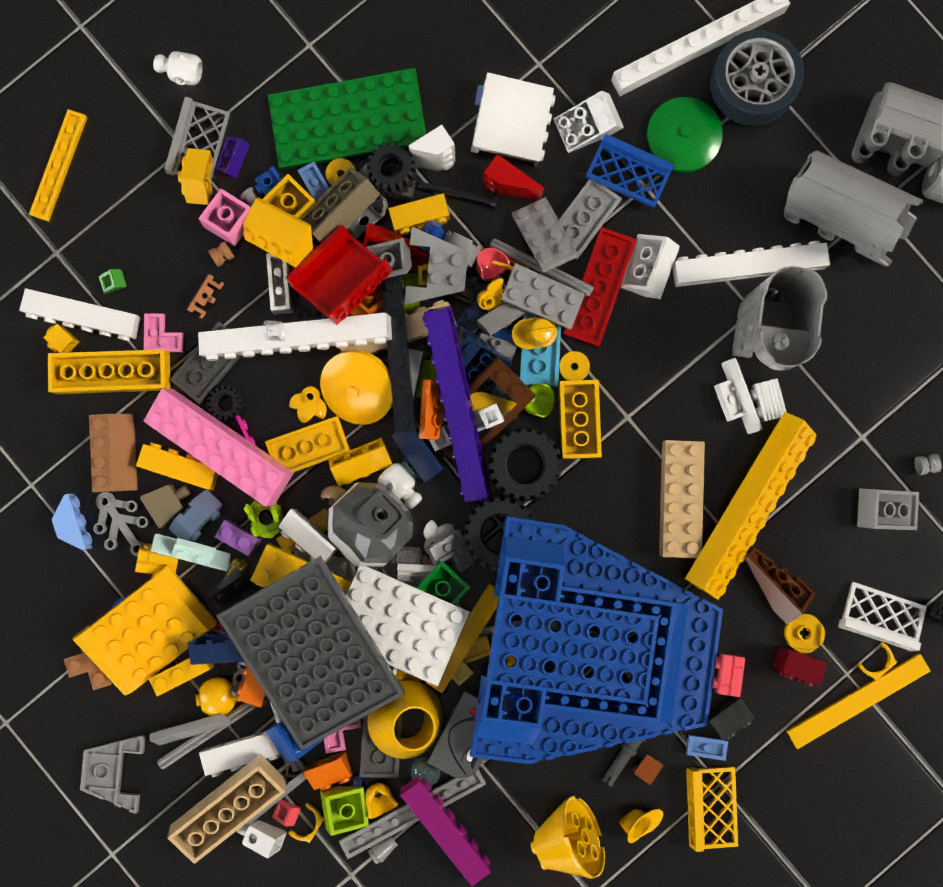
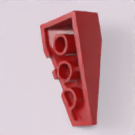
[361,223,430,272]

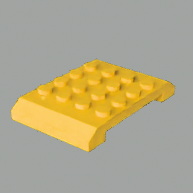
[73,564,217,695]

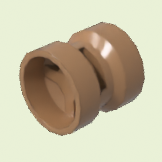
[208,241,235,267]

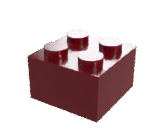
[773,646,828,687]

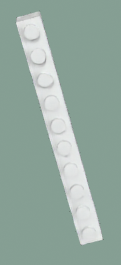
[611,0,790,96]
[198,313,392,361]

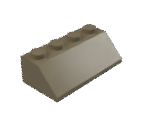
[299,167,380,244]

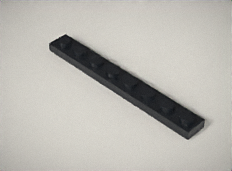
[381,275,416,433]

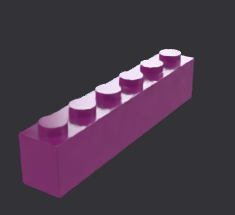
[400,775,491,886]

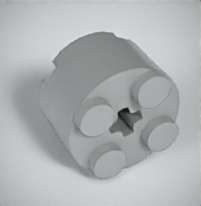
[444,230,482,271]

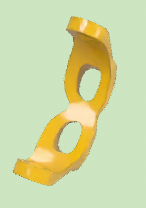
[856,642,897,680]
[288,802,324,843]

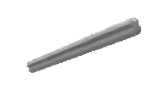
[490,239,593,296]
[157,703,257,769]

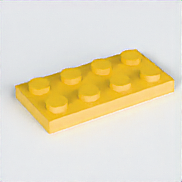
[265,416,350,472]

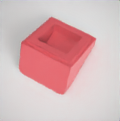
[272,799,301,826]

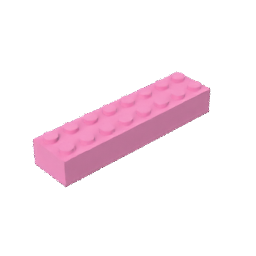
[144,388,294,507]

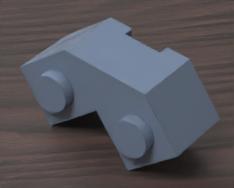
[169,489,223,541]

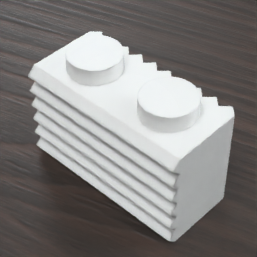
[750,379,787,423]

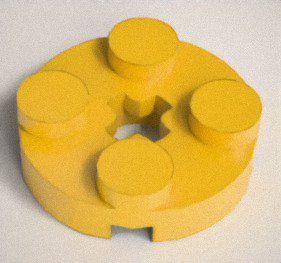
[784,613,825,653]

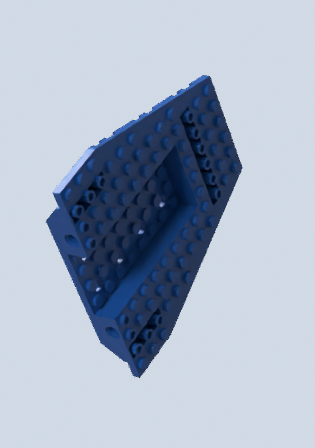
[470,516,723,764]

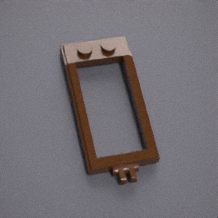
[432,357,537,461]

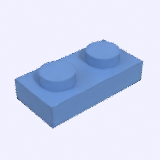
[298,162,329,201]
[686,734,728,761]

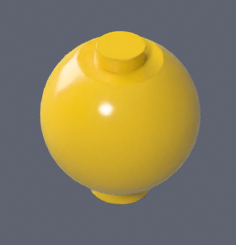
[196,677,240,716]

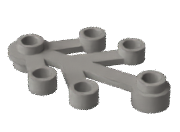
[93,492,149,557]

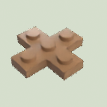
[64,649,113,690]

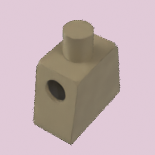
[140,485,191,528]

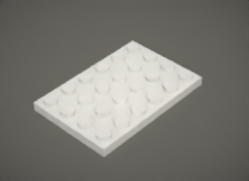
[346,566,469,686]

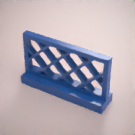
[585,134,674,208]

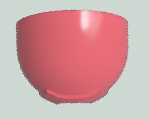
[476,248,510,281]

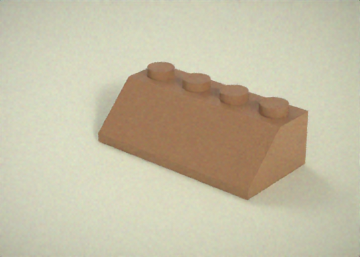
[89,414,138,493]

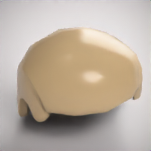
[320,485,347,506]

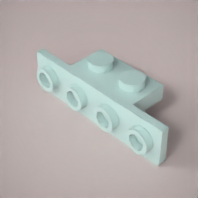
[151,534,231,572]

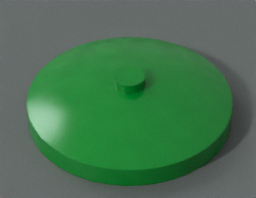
[646,97,723,173]

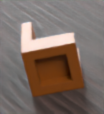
[631,754,664,785]

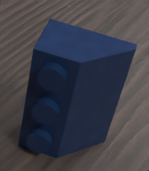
[391,430,444,483]

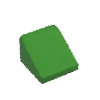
[99,269,126,294]

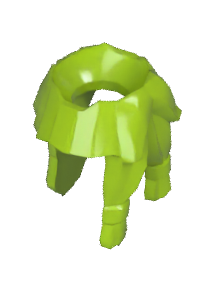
[244,500,284,539]

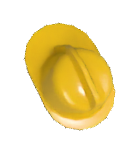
[512,317,557,349]
[620,809,663,843]

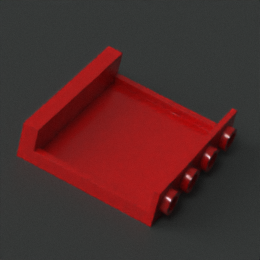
[285,224,393,325]

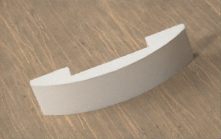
[429,403,505,451]

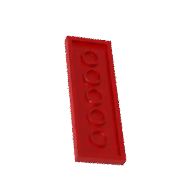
[563,227,637,347]

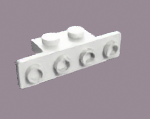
[714,358,762,434]

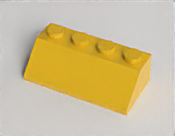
[243,197,313,268]

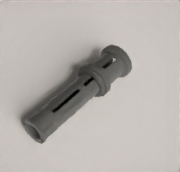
[601,739,646,787]

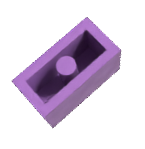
[215,520,262,556]

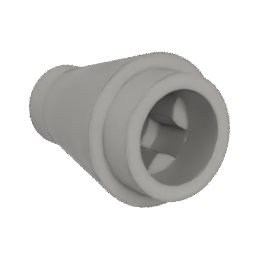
[368,836,398,864]

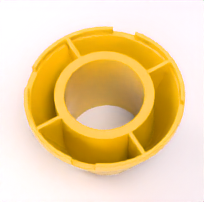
[367,680,444,759]

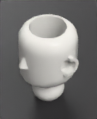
[153,51,202,86]
[378,463,422,509]

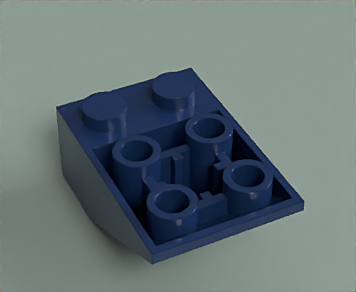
[457,327,513,393]

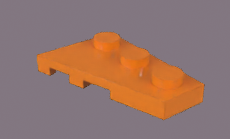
[419,380,445,440]

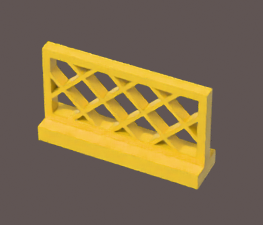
[686,766,738,852]

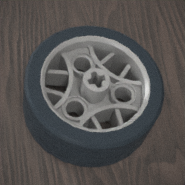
[710,30,804,126]

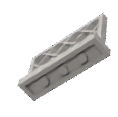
[165,97,230,182]

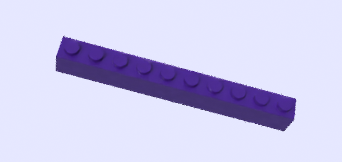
[423,306,491,502]

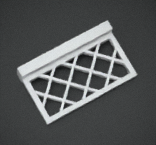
[838,582,927,651]

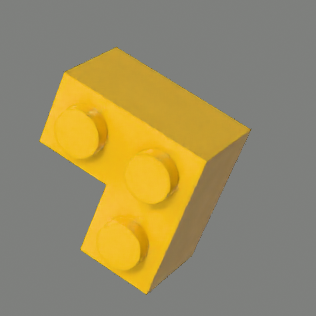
[178,148,213,205]

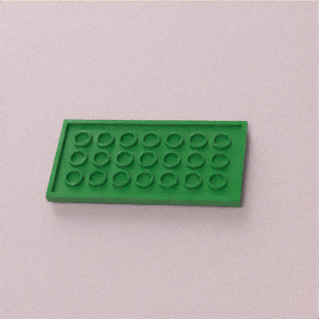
[268,68,426,170]

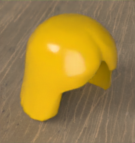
[364,783,398,819]

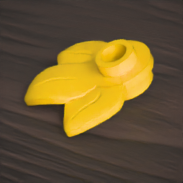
[477,278,505,313]
[289,386,327,423]

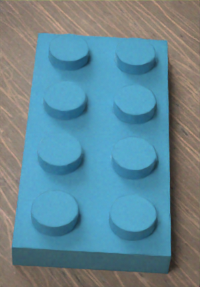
[520,312,561,387]

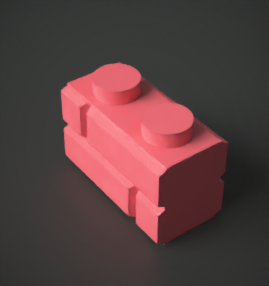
[713,653,745,697]

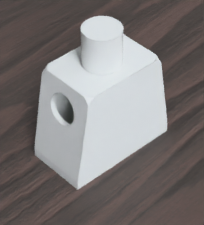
[237,820,287,858]

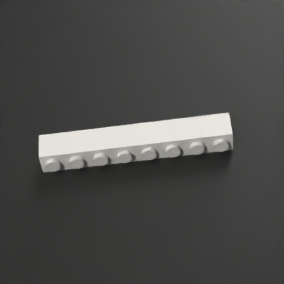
[672,241,830,287]

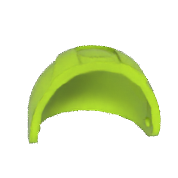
[525,383,555,418]

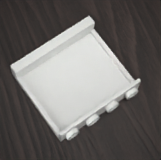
[471,72,555,167]

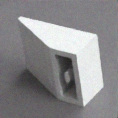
[554,91,624,153]

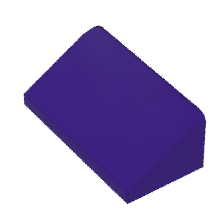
[214,136,249,178]

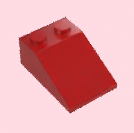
[483,154,544,201]

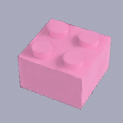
[198,189,251,247]

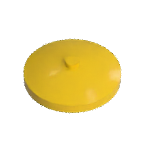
[320,350,393,425]

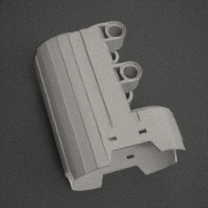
[851,82,943,204]
[784,151,923,267]
[732,266,827,371]

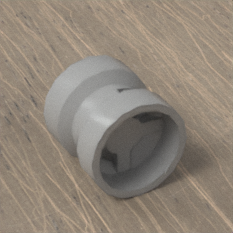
[915,453,942,476]

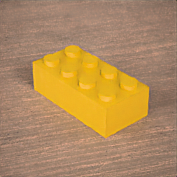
[558,380,602,460]

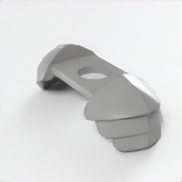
[347,194,388,239]

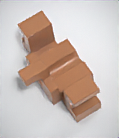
[186,274,224,319]

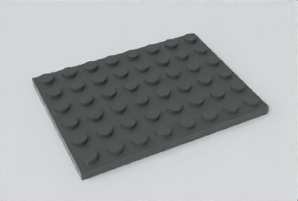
[217,555,405,751]

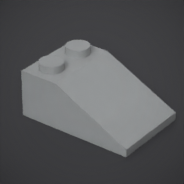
[857,488,919,530]

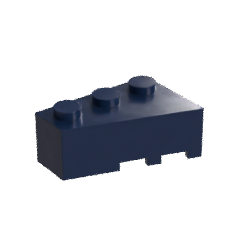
[188,629,246,665]

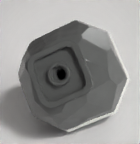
[327,483,413,567]

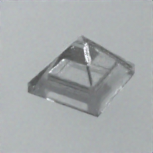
[263,321,285,341]

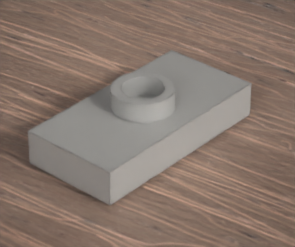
[480,333,517,361]

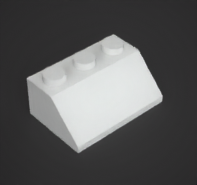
[409,125,455,172]
[620,234,680,299]
[278,509,338,563]

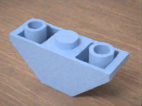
[52,494,92,550]

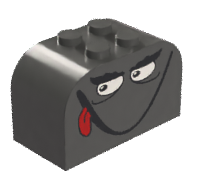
[427,686,487,778]

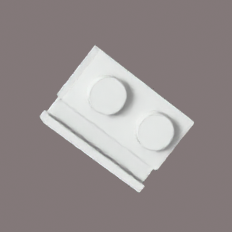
[397,564,436,587]

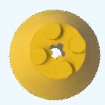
[531,796,605,879]

